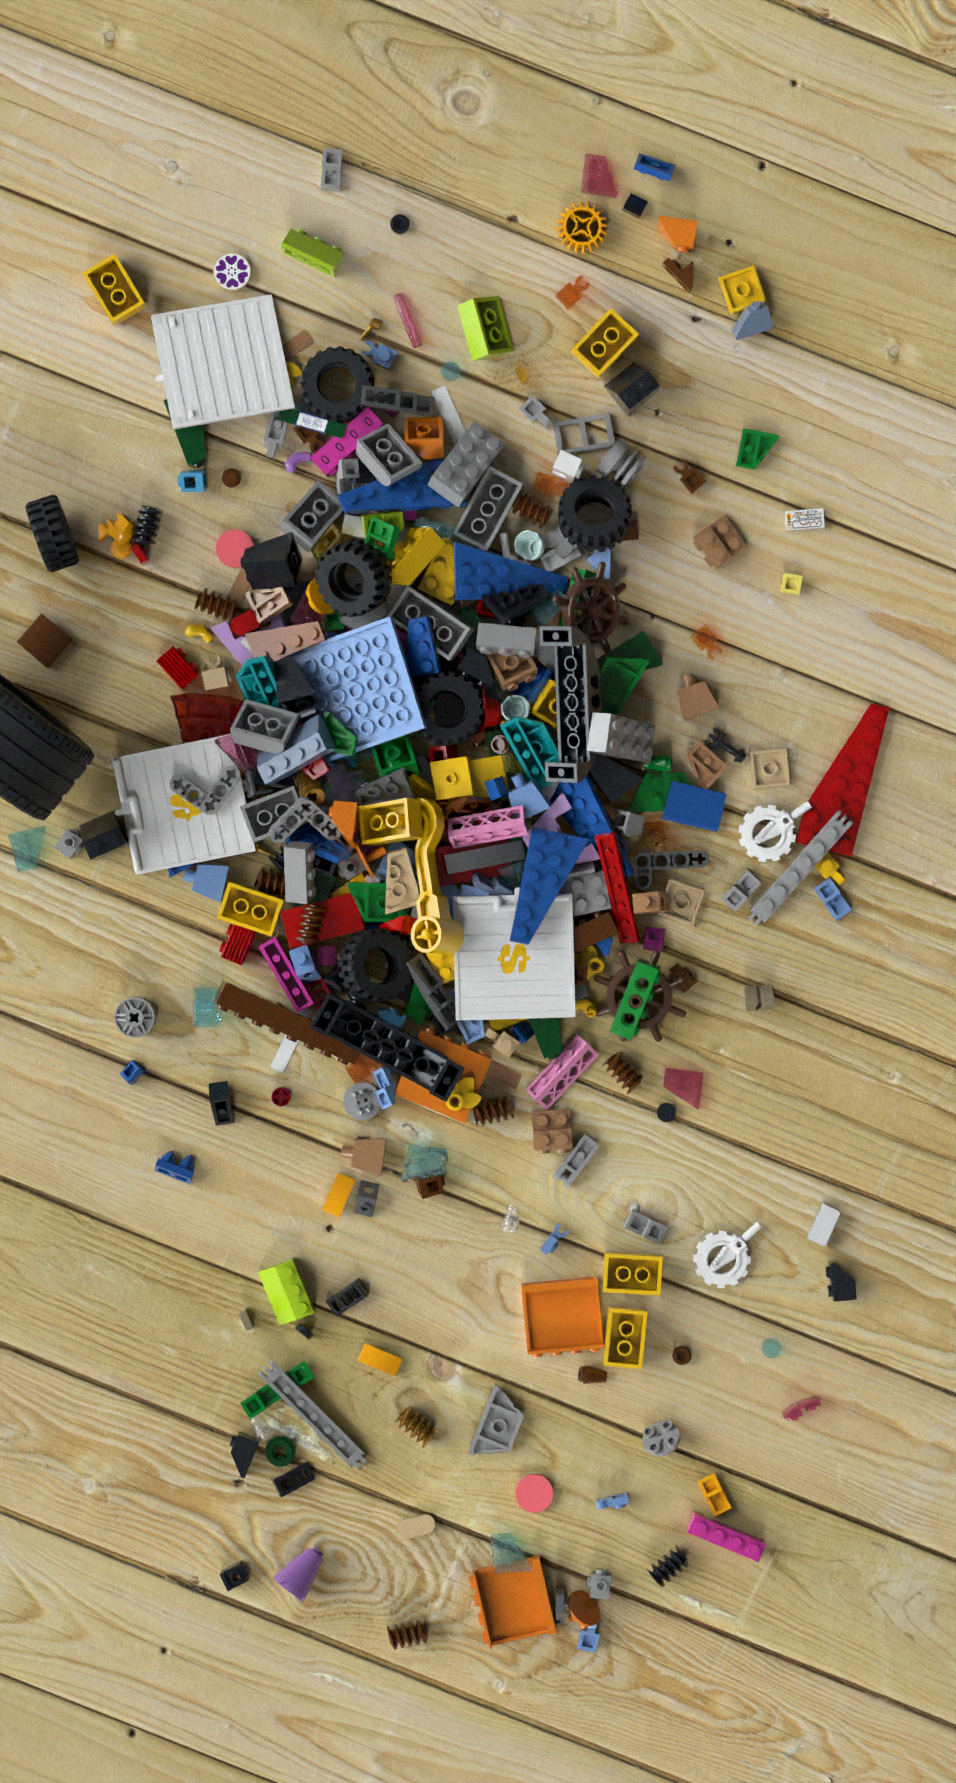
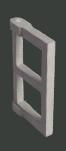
[553,413,616,455]

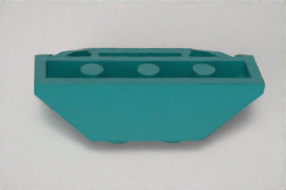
[236,655,285,710]
[500,716,558,789]

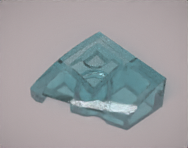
[401,1144,448,1182]

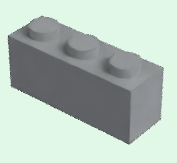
[476,623,536,658]
[284,841,316,904]

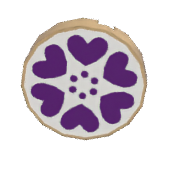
[213,253,251,292]

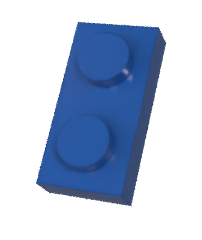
[634,153,675,181]

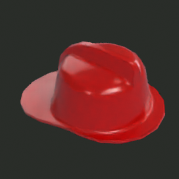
[479,686,502,732]

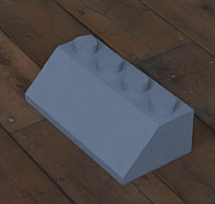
[257,714,337,785]

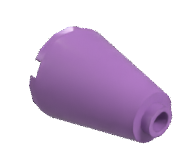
[273,1547,324,1602]

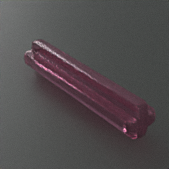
[393,293,422,348]

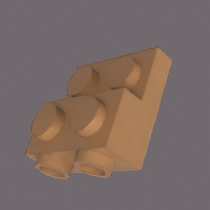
[693,515,747,569]
[485,652,538,691]
[532,1109,572,1154]

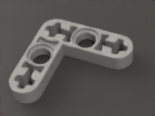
[170,766,241,815]
[268,796,341,843]

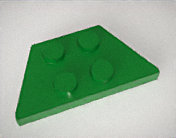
[599,657,650,715]
[629,772,691,812]
[347,882,420,922]

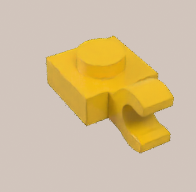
[814,852,845,885]

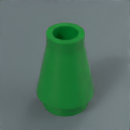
[644,754,672,773]

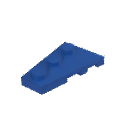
[405,615,442,677]
[285,822,351,864]

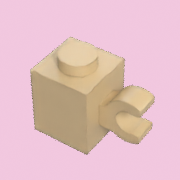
[202,655,232,691]
[485,1028,520,1058]

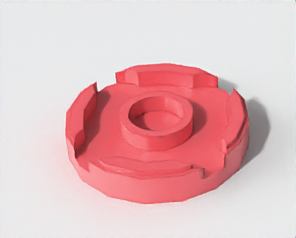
[216,529,254,568]
[515,1473,553,1513]

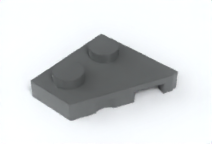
[555,1586,568,1624]

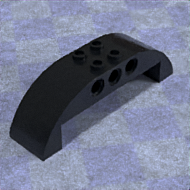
[539,626,602,783]
[310,993,465,1102]

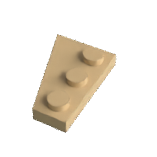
[385,848,420,914]

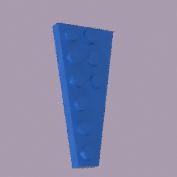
[338,458,467,514]
[453,542,568,600]
[550,775,634,879]
[509,827,589,945]

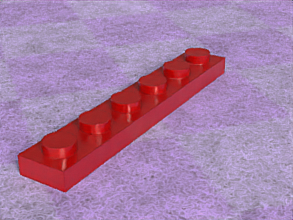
[595,832,640,944]

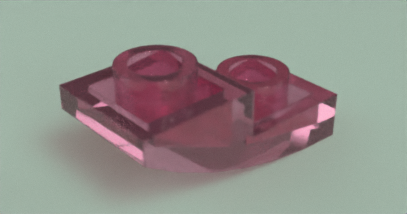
[782,1396,821,1421]

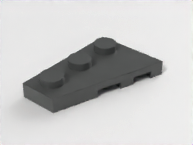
[355,768,417,806]

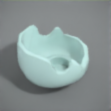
[514,530,545,561]
[501,695,531,721]

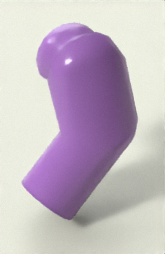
[285,452,311,473]

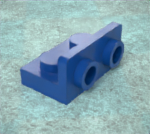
[509,662,553,705]

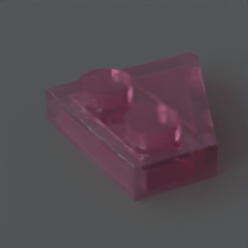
[581,153,618,198]
[290,587,325,632]
[215,735,258,772]
[663,1067,704,1109]

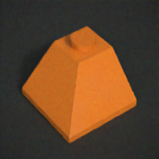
[657,215,698,253]
[404,417,444,459]
[329,801,359,848]

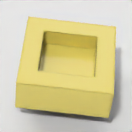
[780,573,803,595]

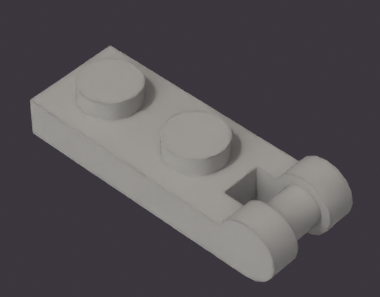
[552,1134,600,1188]

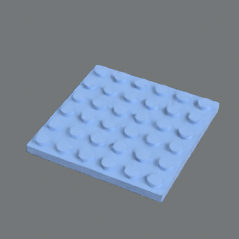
[290,617,427,762]

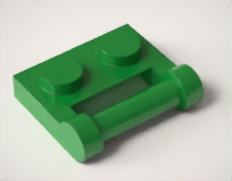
[364,516,400,561]

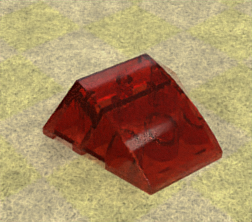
[170,693,244,744]

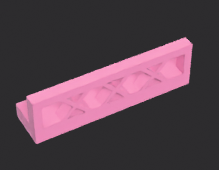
[448,805,528,849]
[525,1034,599,1110]

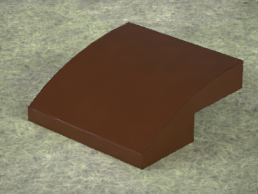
[17,613,73,668]
[442,796,494,820]

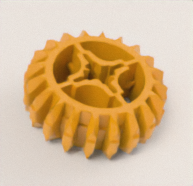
[556,201,608,254]

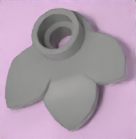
[545,525,577,559]

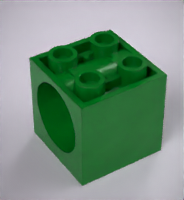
[371,735,421,778]

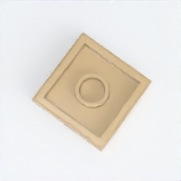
[749,748,791,790]
[657,878,706,927]

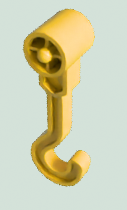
[411,797,464,955]

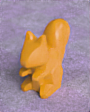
[98,512,134,559]

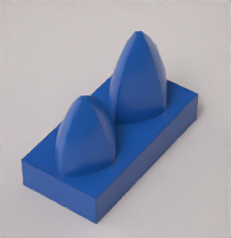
[154,1151,195,1184]

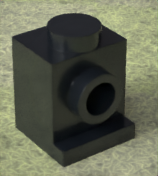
[219,1561,251,1591]

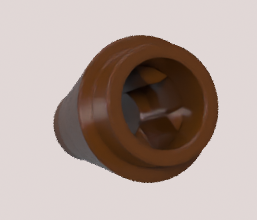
[578,1365,607,1384]

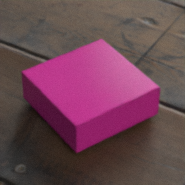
[316,946,337,966]

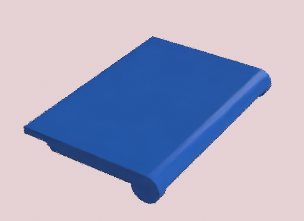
[662,781,727,832]

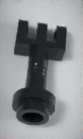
[704,728,747,763]

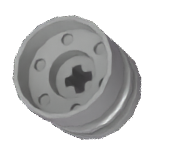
[596,438,646,488]
[114,996,158,1038]

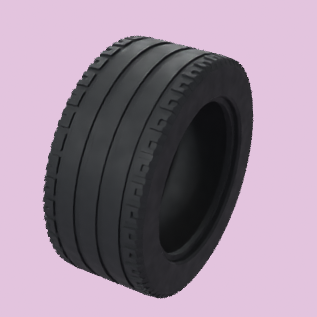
[0,674,95,820]

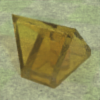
[311,523,344,562]

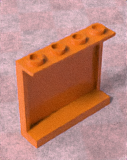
[395,1027,492,1123]
[521,1276,604,1357]
[469,1555,557,1649]

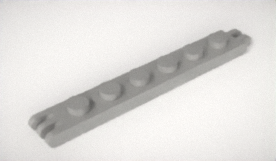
[748,810,853,926]
[258,1360,367,1470]

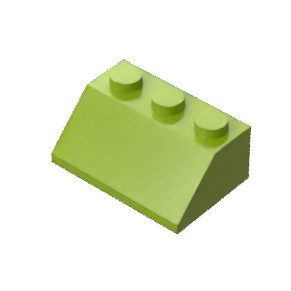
[281,228,344,277]
[457,296,514,361]
[258,1257,315,1325]

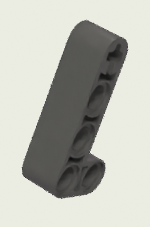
[633,850,709,889]

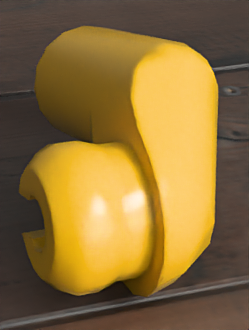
[185,624,214,644]
[575,999,597,1017]

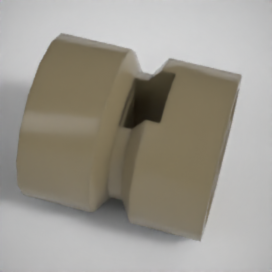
[744,984,774,1011]

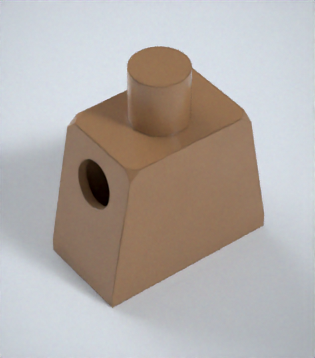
[678,673,719,721]
[632,891,671,916]
[341,1138,386,1176]

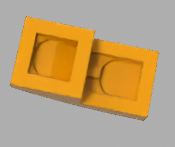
[322,1173,356,1218]
[358,1343,403,1376]
[697,1473,732,1517]

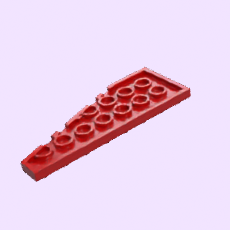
[795,703,890,857]

